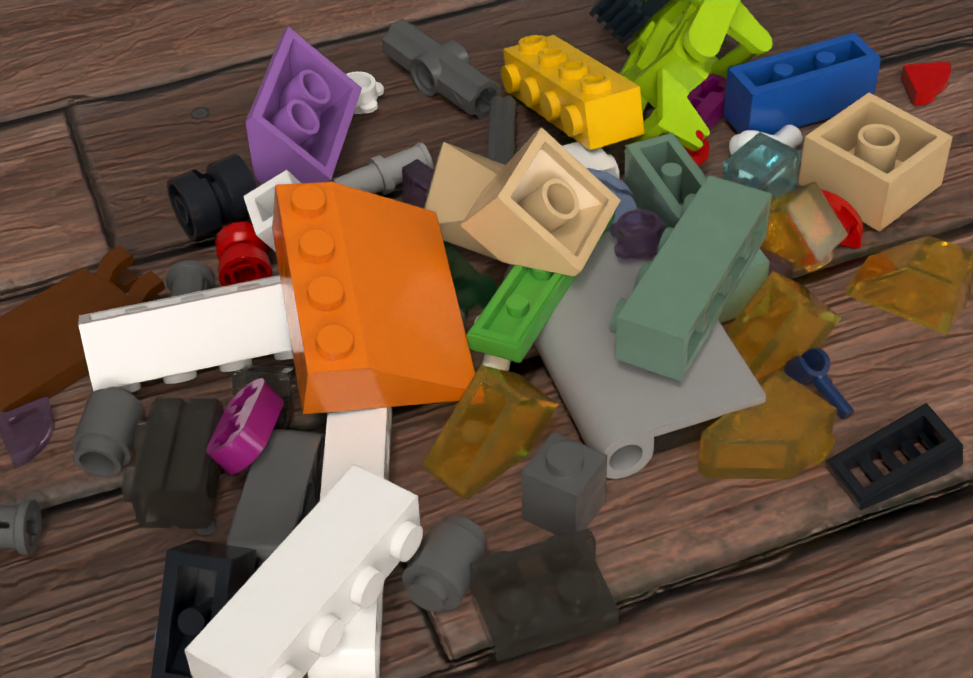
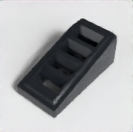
[825,403,963,511]

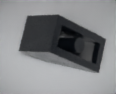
[151,540,256,678]

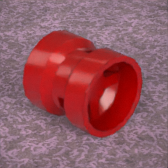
[215,222,272,286]

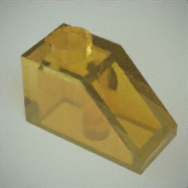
[760,182,848,274]
[845,235,973,335]
[726,270,842,387]
[422,365,558,499]
[697,371,837,479]

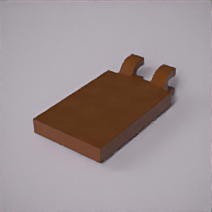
[0,245,165,424]

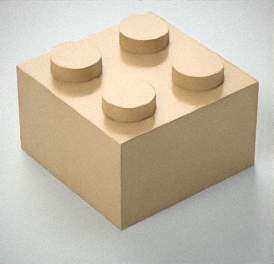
[798,93,953,232]

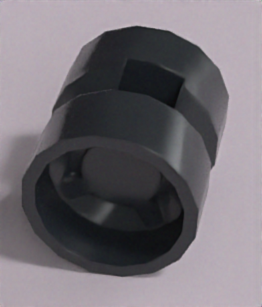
[167,154,257,242]

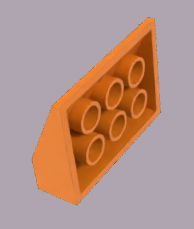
[272,182,480,415]

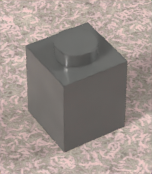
[522,431,607,544]

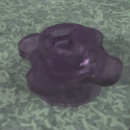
[611,209,665,259]

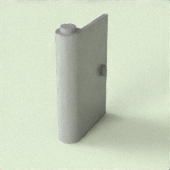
[503,219,766,479]

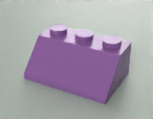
[245,26,362,185]

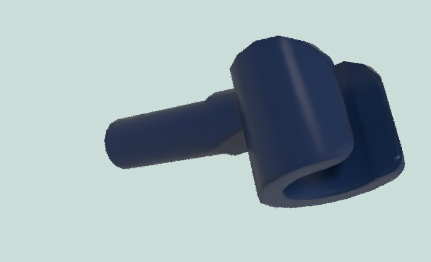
[785,348,854,419]

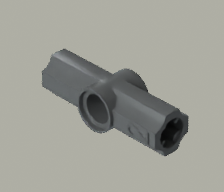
[382,19,501,120]

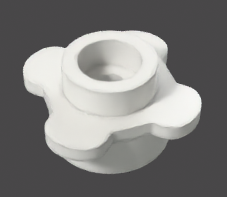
[346,72,384,114]

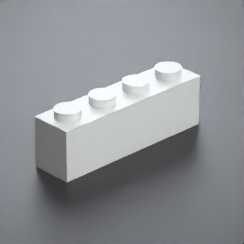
[78,275,293,393]
[185,464,423,678]

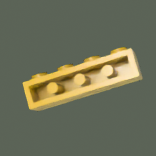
[501,35,645,150]

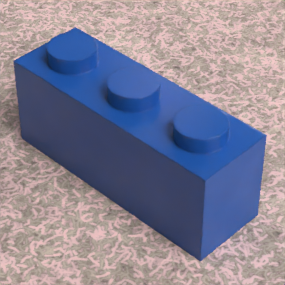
[723,32,881,135]

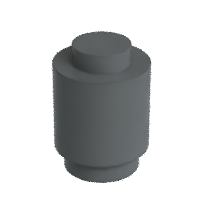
[72,387,145,477]
[402,515,487,612]

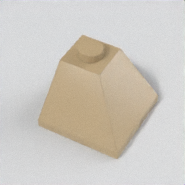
[460,127,621,276]
[424,142,511,265]

